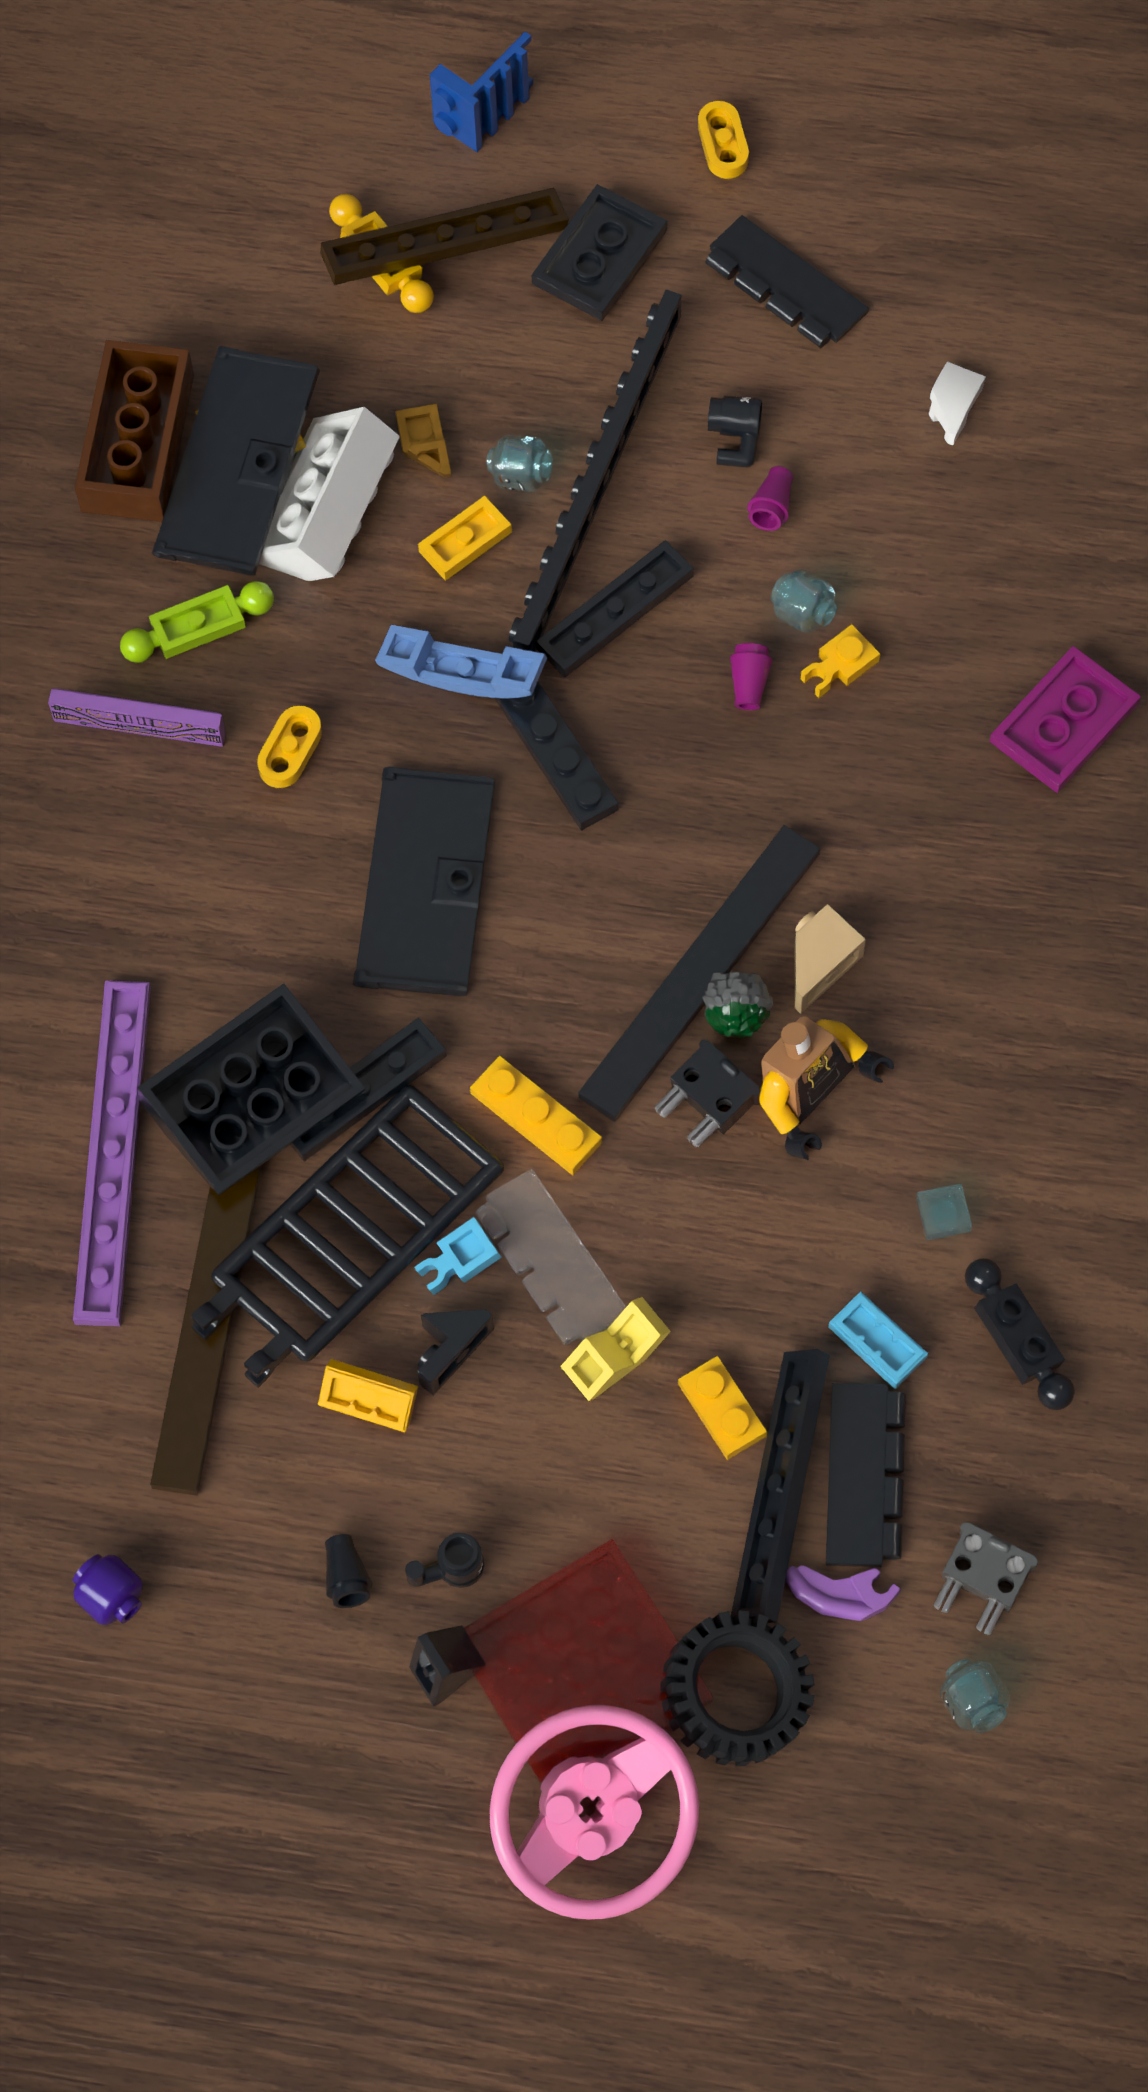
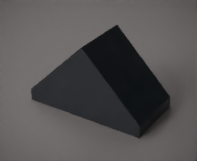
[409,1625,486,1707]

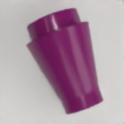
[747,466,793,531]
[730,643,773,710]

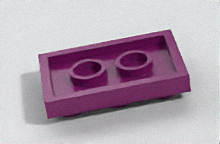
[989,646,1141,793]

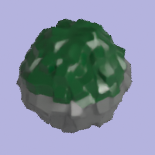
[702,972,773,1038]

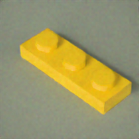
[470,1055,602,1175]

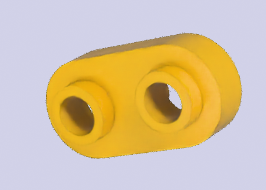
[698,101,749,179]
[257,706,322,788]

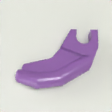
[785,1565,901,1621]

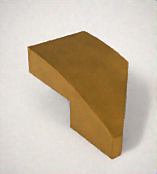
[395,404,451,478]

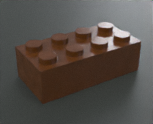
[75,340,194,522]

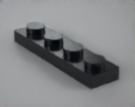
[536,540,694,678]
[494,681,619,831]
[290,1017,447,1162]

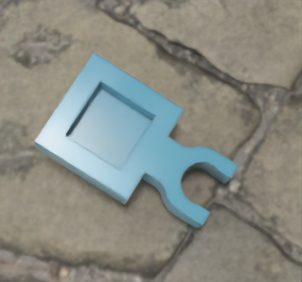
[414,1217,502,1295]

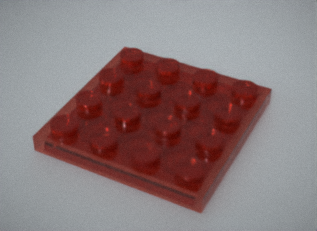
[464,1539,713,1785]

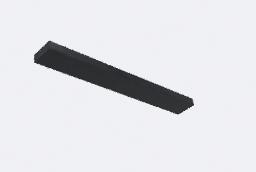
[578,825,820,1122]

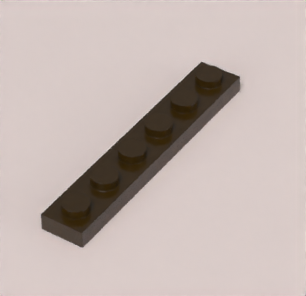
[320,187,569,285]

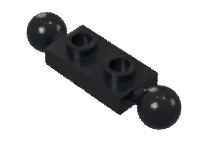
[965,1258,1075,1410]

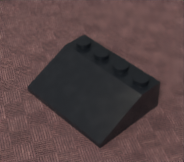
[138,983,365,1196]

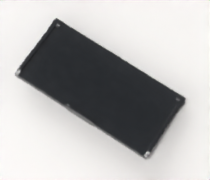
[152,346,320,575]
[353,767,495,996]

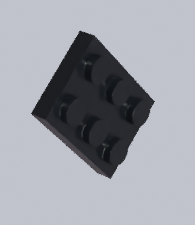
[531,184,668,321]

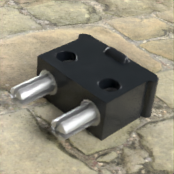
[655,1040,760,1147]

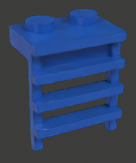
[430,32,533,152]

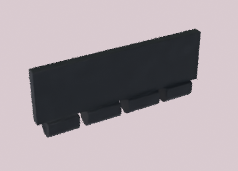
[705,215,869,348]
[826,1383,906,1567]

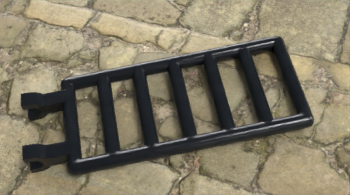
[191,1085,504,1388]

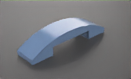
[375,625,547,698]

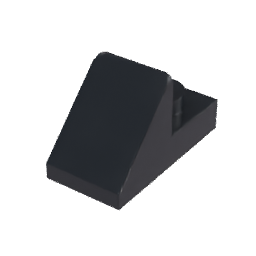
[417,1309,494,1396]

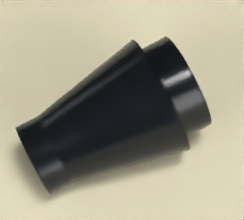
[325,1534,372,1608]

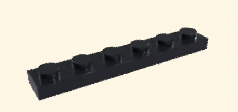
[731,1349,830,1623]

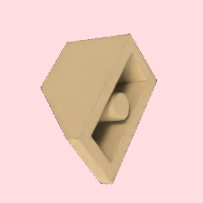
[794,904,866,1014]

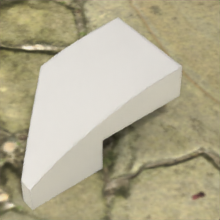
[929,362,986,445]

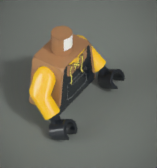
[759,1016,894,1160]

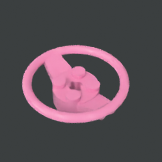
[490,1705,699,1920]

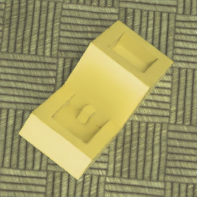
[560,1297,671,1401]

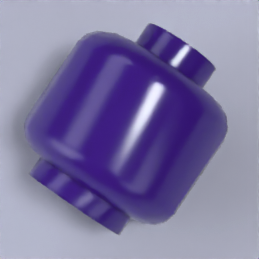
[73,1554,143,1625]

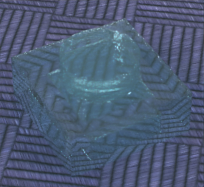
[916,1184,972,1240]

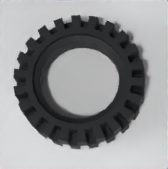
[660,1610,815,1767]

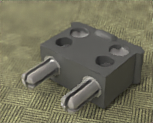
[934,1522,1038,1635]

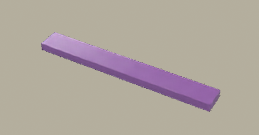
[73,981,151,1327]

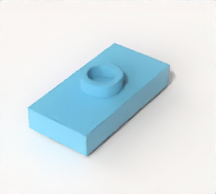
[828,1292,928,1389]

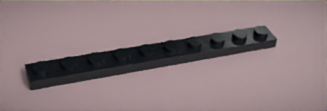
[509,290,681,652]

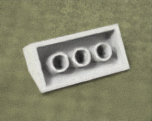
[259,407,400,581]

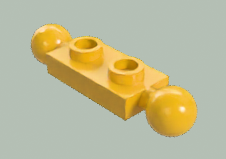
[329,194,434,313]

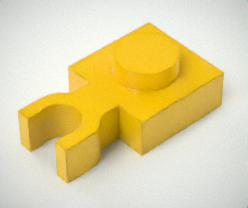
[801,624,880,698]

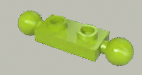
[120,581,274,663]

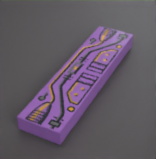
[48,688,226,747]

